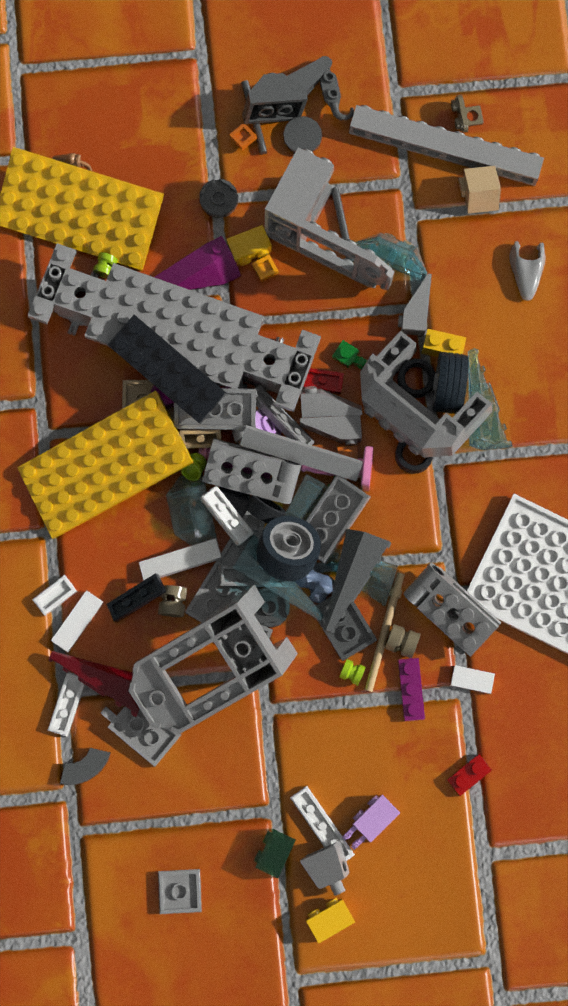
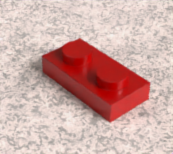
[303,368,344,394]
[447,754,492,796]

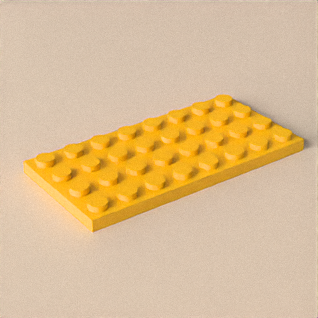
[0,147,164,270]
[17,391,194,539]

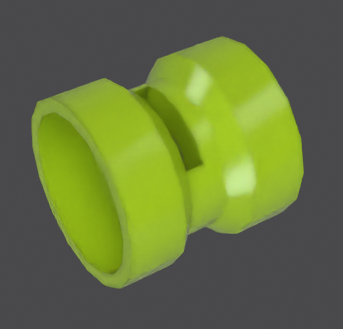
[93,252,118,278]
[182,453,207,481]
[339,659,366,685]

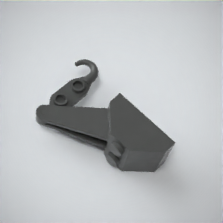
[242,56,354,124]

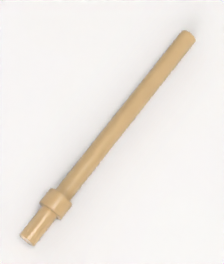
[365,572,405,692]

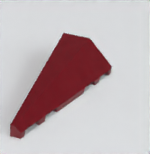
[48,651,140,717]

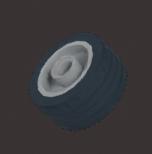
[432,352,469,414]
[256,516,321,581]

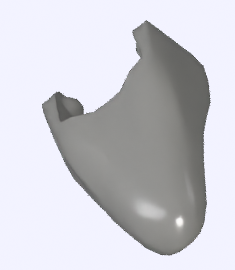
[509,241,546,301]

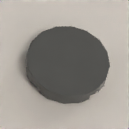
[283,116,322,154]
[200,179,238,218]
[254,587,290,628]

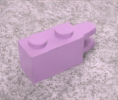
[342,795,400,850]

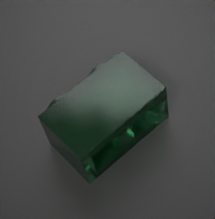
[254,829,296,878]

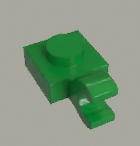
[332,340,367,370]

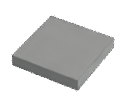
[158,869,202,914]

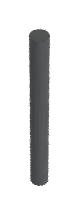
[241,80,267,155]
[331,187,354,262]

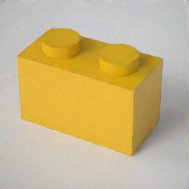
[226,225,272,266]
[421,329,466,357]
[306,897,355,943]

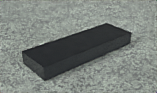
[106,573,167,622]

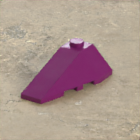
[154,236,241,290]

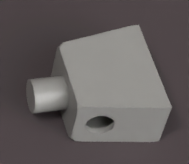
[300,841,349,896]

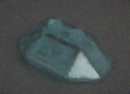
[355,232,427,281]
[166,473,217,546]

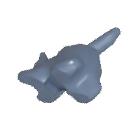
[291,569,335,603]

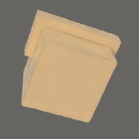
[458,166,501,214]

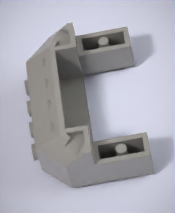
[360,331,492,458]

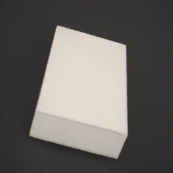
[32,575,77,616]
[450,665,495,694]

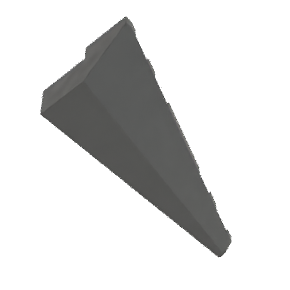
[324,529,391,633]

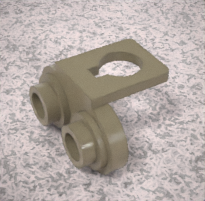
[451,95,484,133]

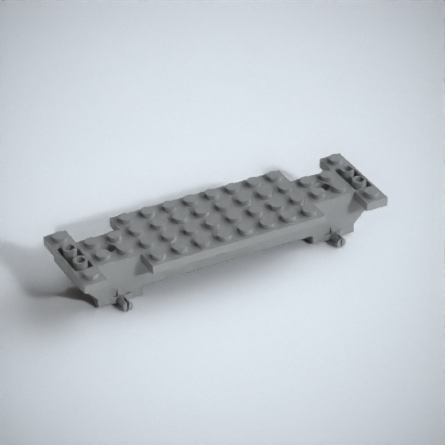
[28,243,321,412]

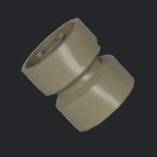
[158,585,187,617]
[385,624,421,659]

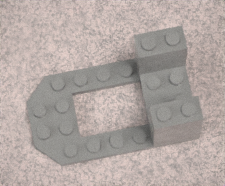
[265,147,395,290]
[129,585,298,734]

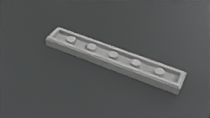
[240,425,363,481]

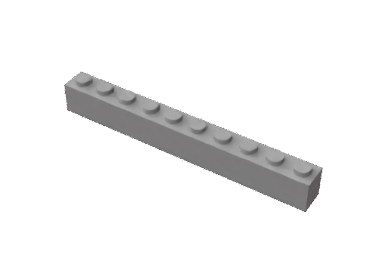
[349,105,544,186]

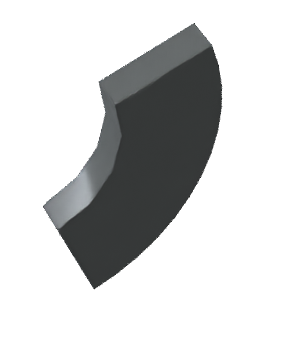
[60,748,111,785]

